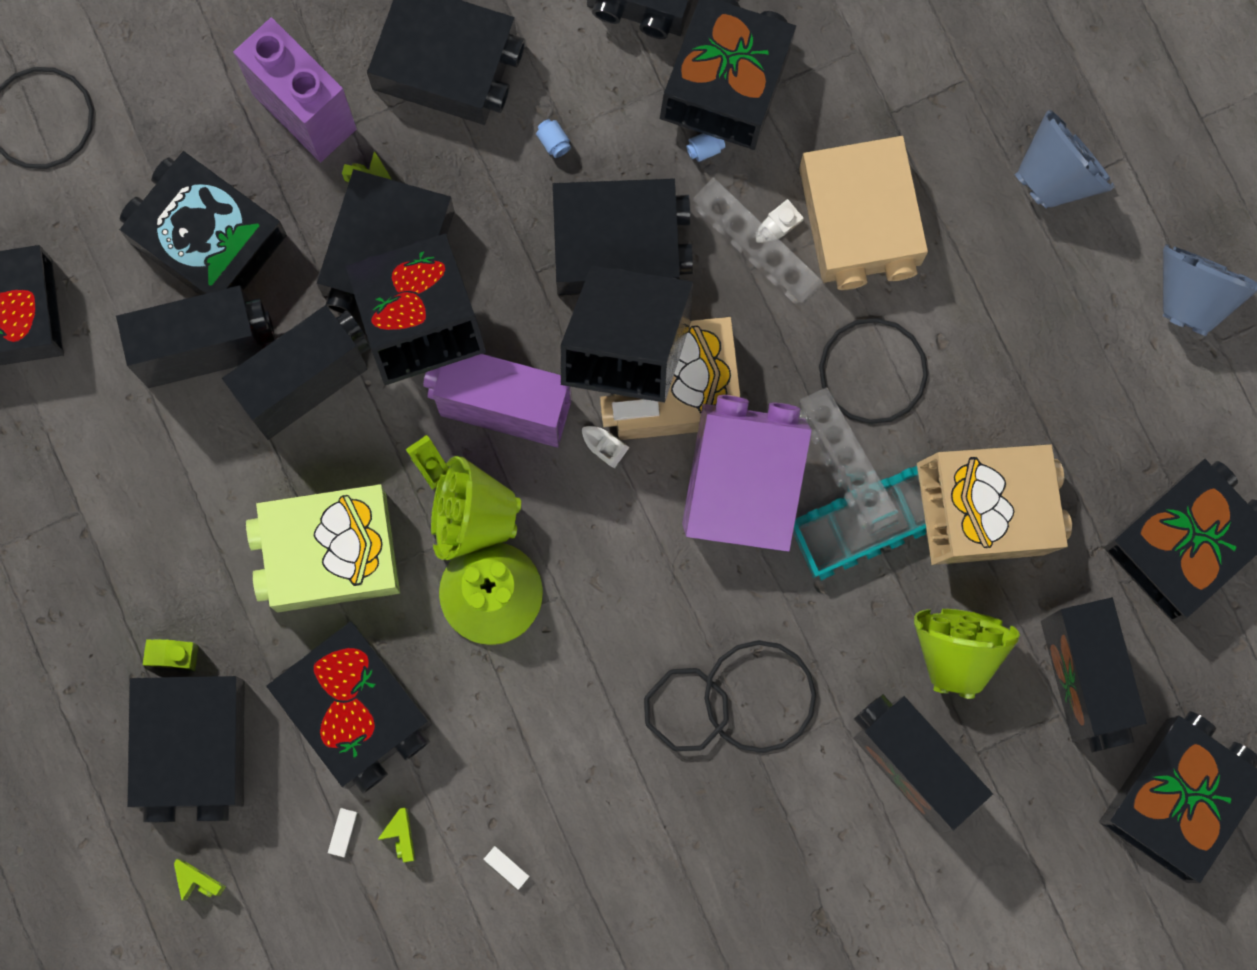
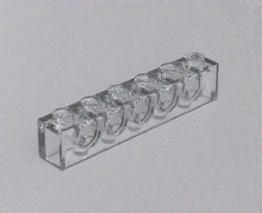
[692,177,824,305]
[799,387,898,536]

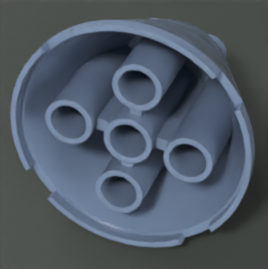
[1015,110,1115,209]
[1162,244,1257,336]

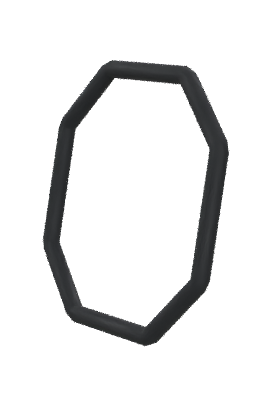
[644,668,729,752]

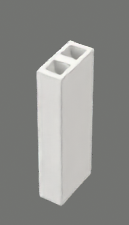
[612,399,660,421]
[328,808,358,857]
[484,846,530,890]

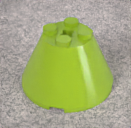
[431,456,521,560]
[439,543,543,645]
[914,608,1020,699]

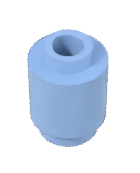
[536,119,571,158]
[686,133,725,162]

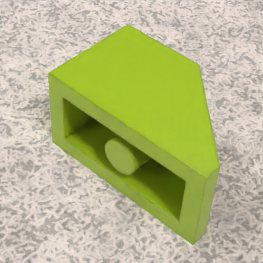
[143,639,199,671]

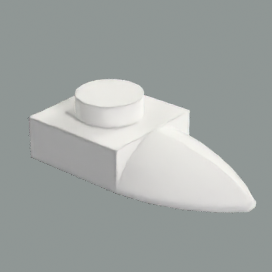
[756,199,804,243]
[582,426,629,468]

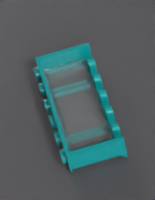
[793,466,927,580]

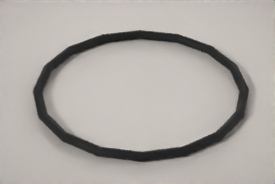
[0,67,94,169]
[819,318,928,424]
[704,640,816,753]

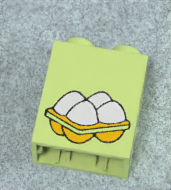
[246,484,400,613]

